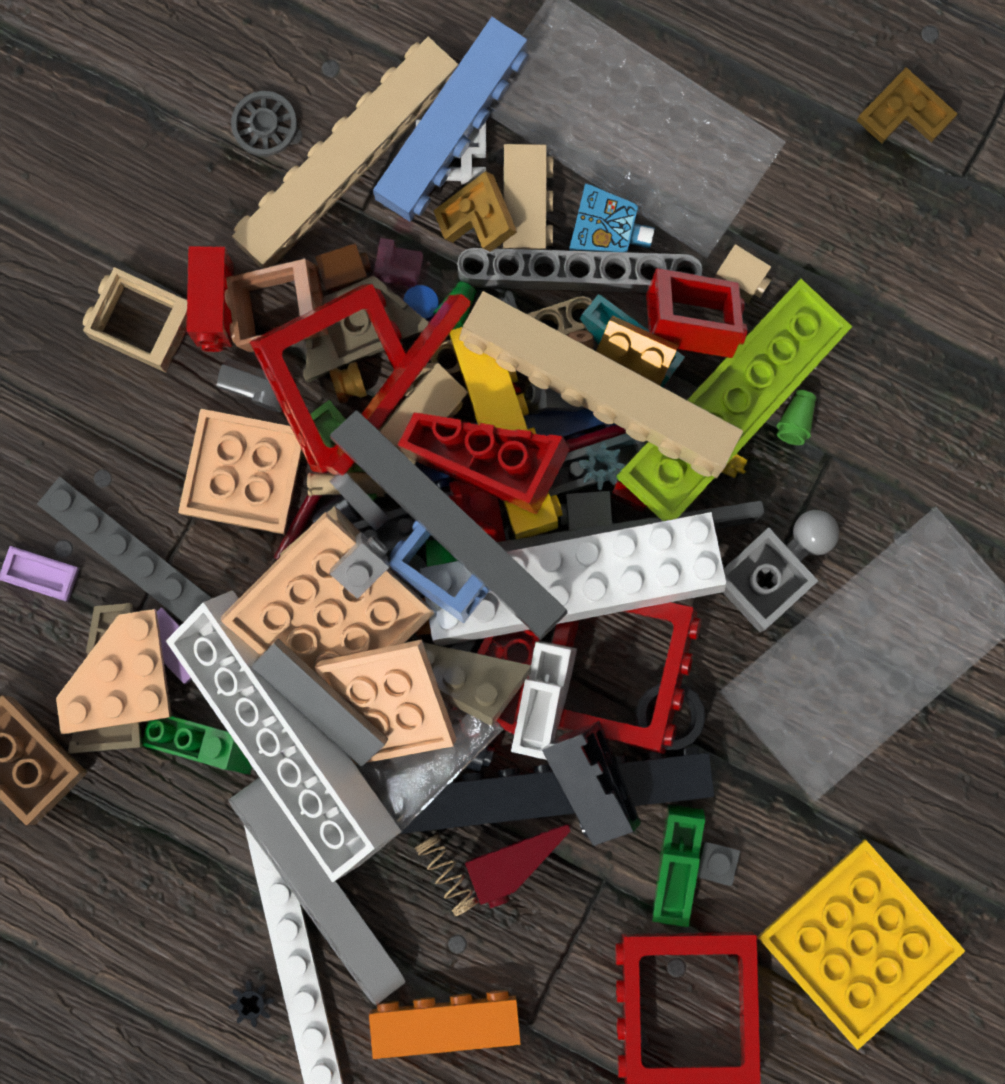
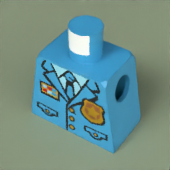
[569,184,655,253]

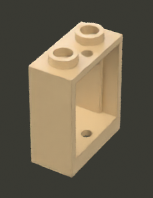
[83,267,187,373]

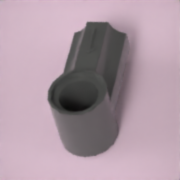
[216,358,282,412]

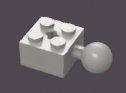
[723,510,839,632]

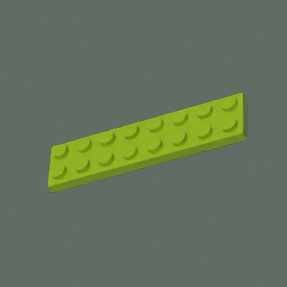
[616,279,852,521]

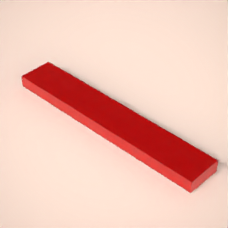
[323,294,471,476]

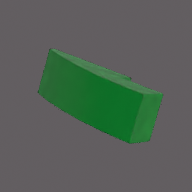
[652,804,705,927]

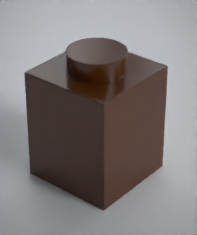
[315,243,372,295]

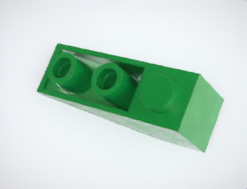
[142,716,252,775]

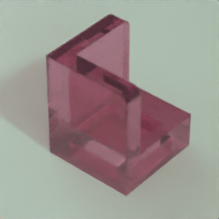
[374,238,423,287]

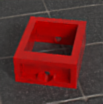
[186,246,234,352]
[646,268,747,358]

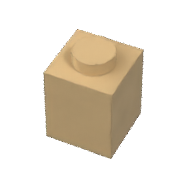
[715,244,771,304]

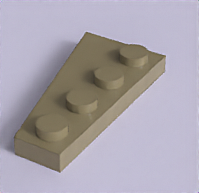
[68,603,143,754]

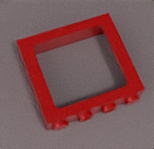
[250,284,406,473]
[552,602,701,754]
[615,932,761,1084]

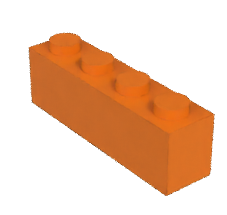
[369,990,521,1059]

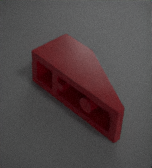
[465,823,570,908]

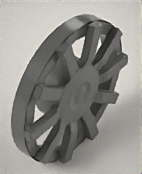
[231,91,297,157]

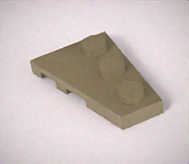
[423,642,531,726]

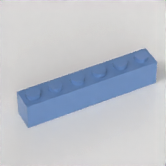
[373,17,529,222]

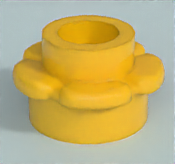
[721,454,747,478]

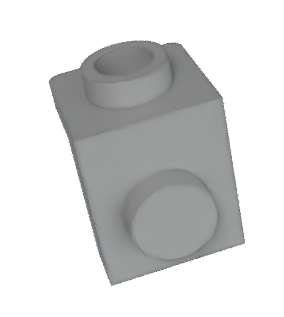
[330,532,389,599]

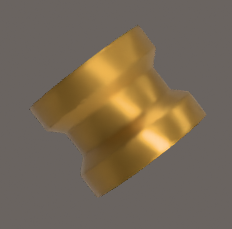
[329,362,367,404]

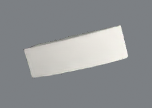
[511,641,577,760]

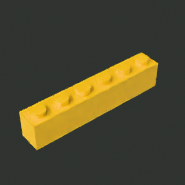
[450,327,563,539]

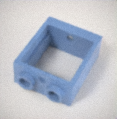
[389,521,489,623]

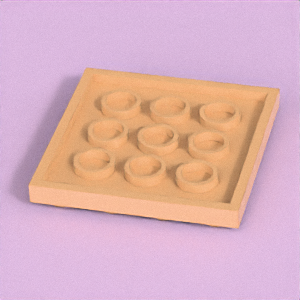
[221,512,434,672]

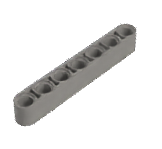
[457,248,703,293]
[229,778,405,1005]

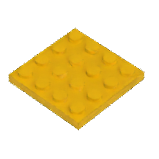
[757,840,965,1050]

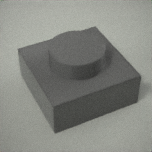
[697,841,740,886]

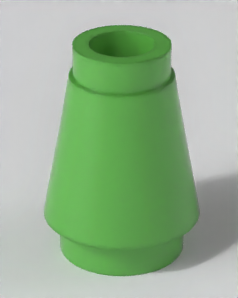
[776,390,816,445]

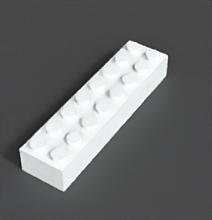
[420,512,726,646]
[166,590,402,882]

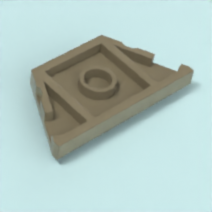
[303,275,429,382]

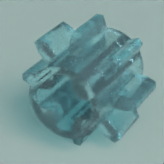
[579,442,625,490]

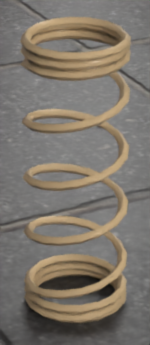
[415,833,479,916]

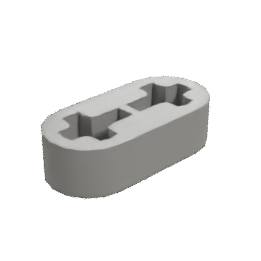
[329,473,389,531]

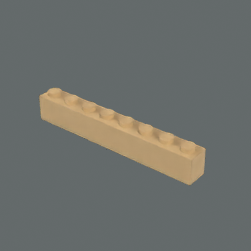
[232,37,459,269]
[459,291,743,478]

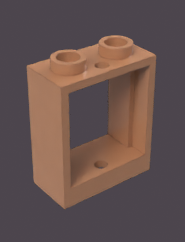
[225,259,328,352]

